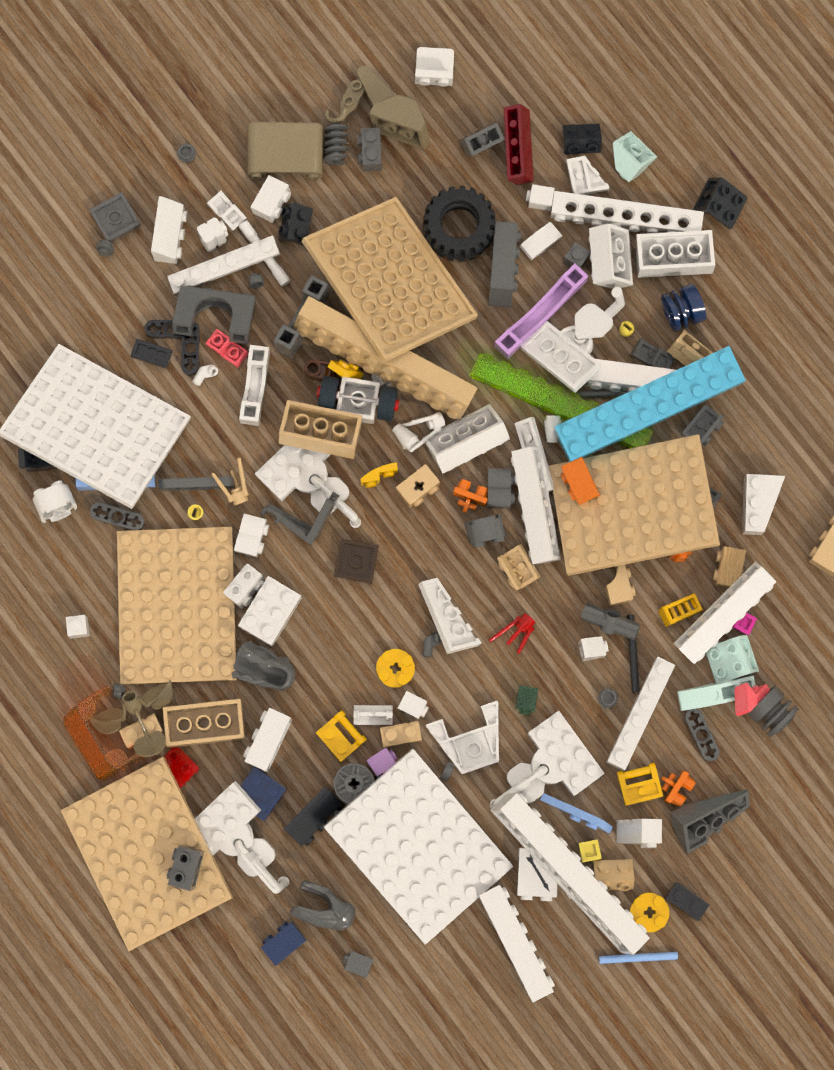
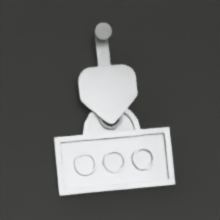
[520,287,625,393]
[255,445,361,528]
[490,711,605,808]
[195,781,289,894]

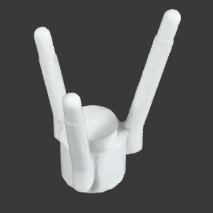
[401,412,445,452]

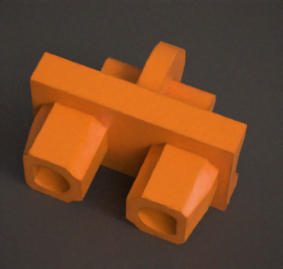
[453,479,488,513]
[661,770,696,807]

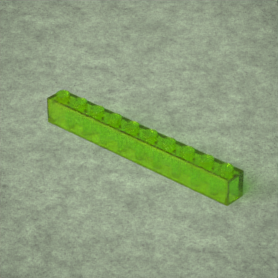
[470,353,653,449]

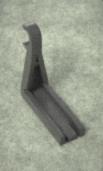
[261,492,340,545]

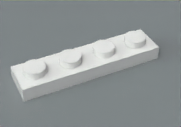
[515,417,555,492]

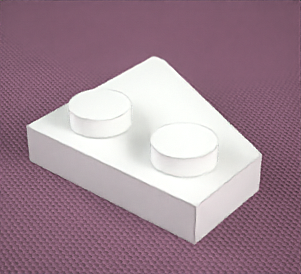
[566,156,609,195]

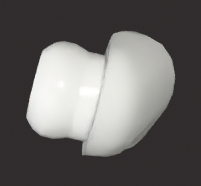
[192,365,218,386]

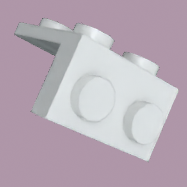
[415,47,454,87]

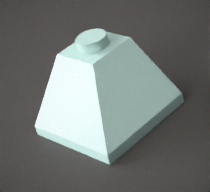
[613,131,657,182]

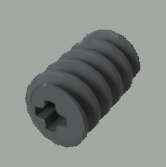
[324,124,348,165]

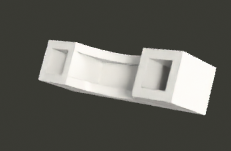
[239,345,270,426]

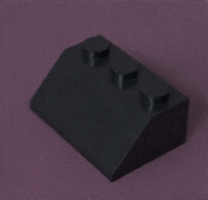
[284,787,342,846]

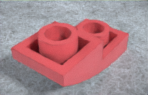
[205,329,249,368]

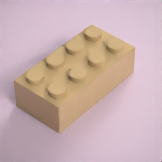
[279,400,363,459]
[163,699,246,748]

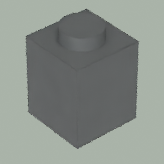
[563,242,591,269]
[342,950,374,978]

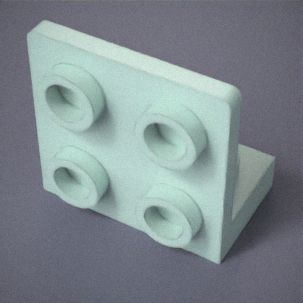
[706,635,759,683]

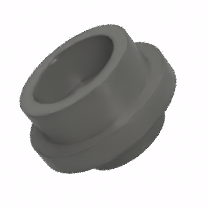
[177,144,196,163]
[95,240,114,257]
[598,689,618,708]

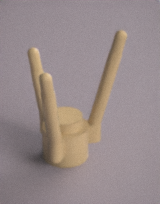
[212,457,249,506]

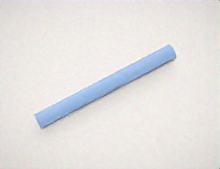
[599,952,678,964]

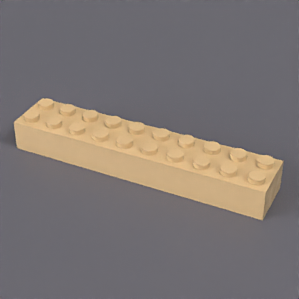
[293,296,478,421]

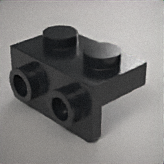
[562,124,602,154]
[278,202,313,246]

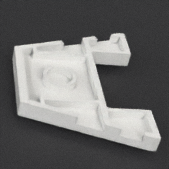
[426,701,499,774]

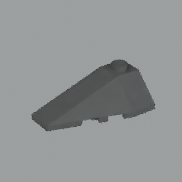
[670,789,750,854]

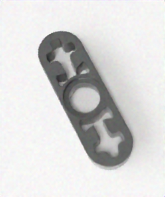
[90,503,145,530]
[684,709,719,762]

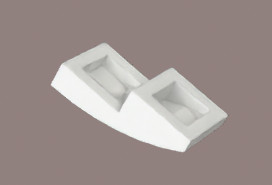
[206,191,246,231]
[520,222,562,260]

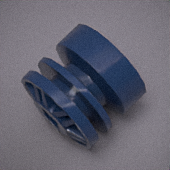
[661,283,707,332]

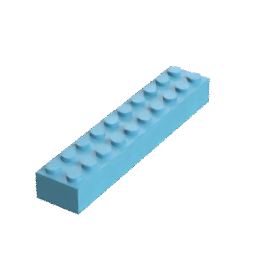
[554,346,746,462]

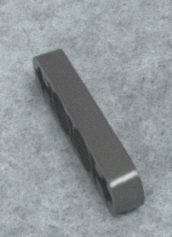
[159,477,234,491]

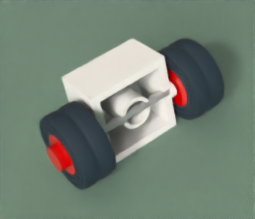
[316,376,399,424]

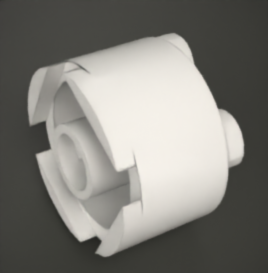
[33,481,77,523]

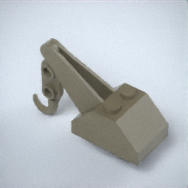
[325,66,430,150]

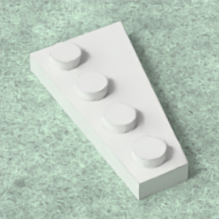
[418,578,481,654]

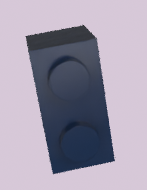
[261,922,307,966]

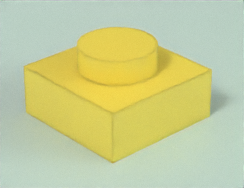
[578,839,602,863]

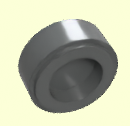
[440,761,455,781]

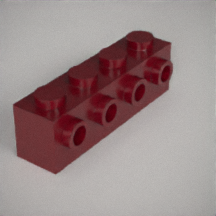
[503,104,534,185]

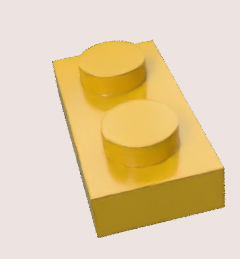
[328,360,364,380]

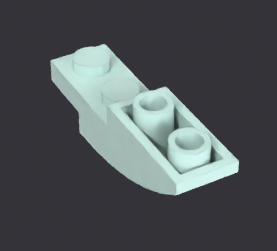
[677,675,755,711]

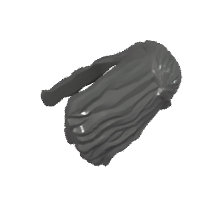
[232,640,296,691]
[289,880,356,930]

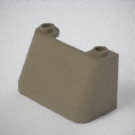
[247,122,324,180]

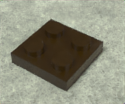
[334,539,379,584]

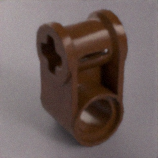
[304,359,338,382]

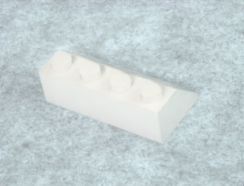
[636,230,715,278]
[423,404,510,474]

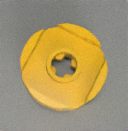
[376,649,415,688]
[630,893,669,932]

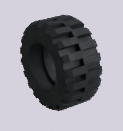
[423,186,496,262]

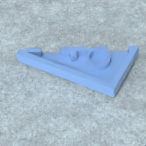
[540,793,613,834]

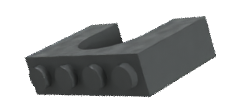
[274,275,329,360]
[172,285,256,344]

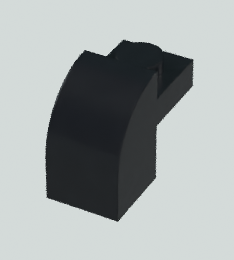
[18,448,57,472]

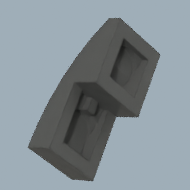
[631,339,674,369]

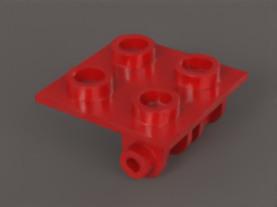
[163,747,200,788]

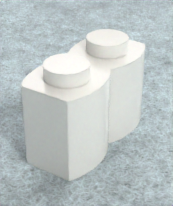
[234,514,269,558]

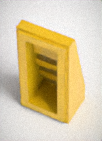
[658,593,703,627]

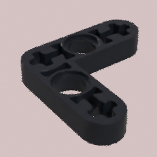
[144,320,200,376]

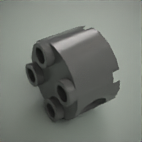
[464,514,506,548]

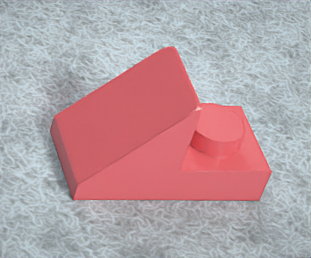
[734,683,770,716]

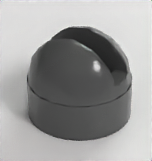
[249,273,264,288]
[112,683,126,699]

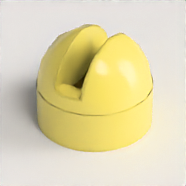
[619,321,634,337]
[187,505,203,520]

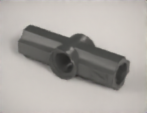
[581,603,640,640]

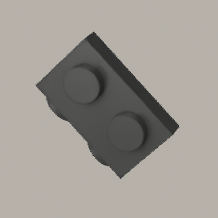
[681,405,724,446]

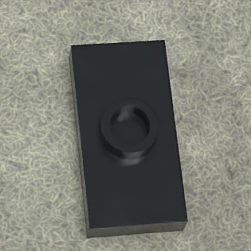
[130,339,173,369]

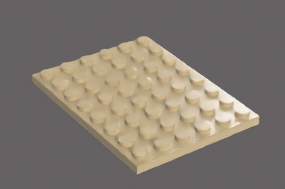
[302,197,478,363]
[549,434,720,576]
[117,527,237,685]
[61,757,233,951]

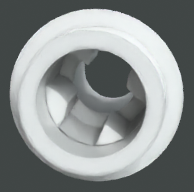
[544,416,562,443]
[392,424,419,451]

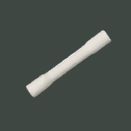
[239,220,291,287]

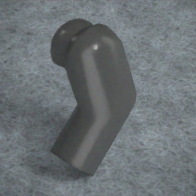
[422,632,442,658]

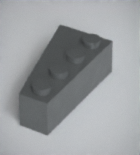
[488,221,521,308]

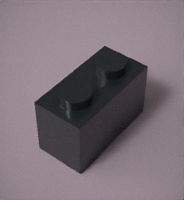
[664,882,709,921]

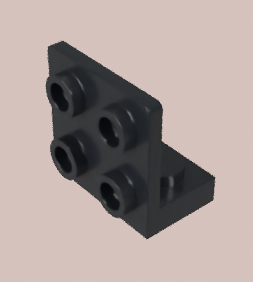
[693,177,747,229]

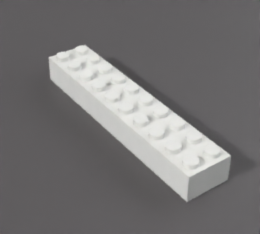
[490,793,650,955]

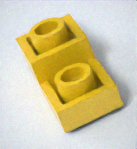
[360,462,398,488]

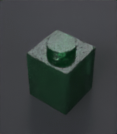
[515,685,538,716]

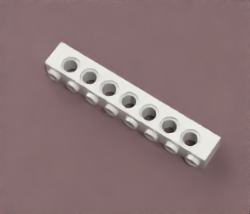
[550,191,704,234]

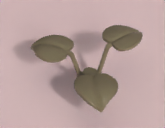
[89,680,173,757]

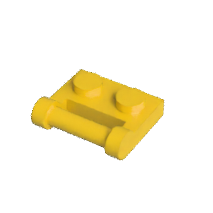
[316,710,367,762]
[616,763,663,806]

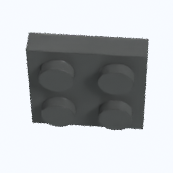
[89,192,141,242]

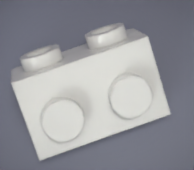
[223,564,266,609]

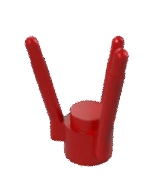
[489,613,536,654]

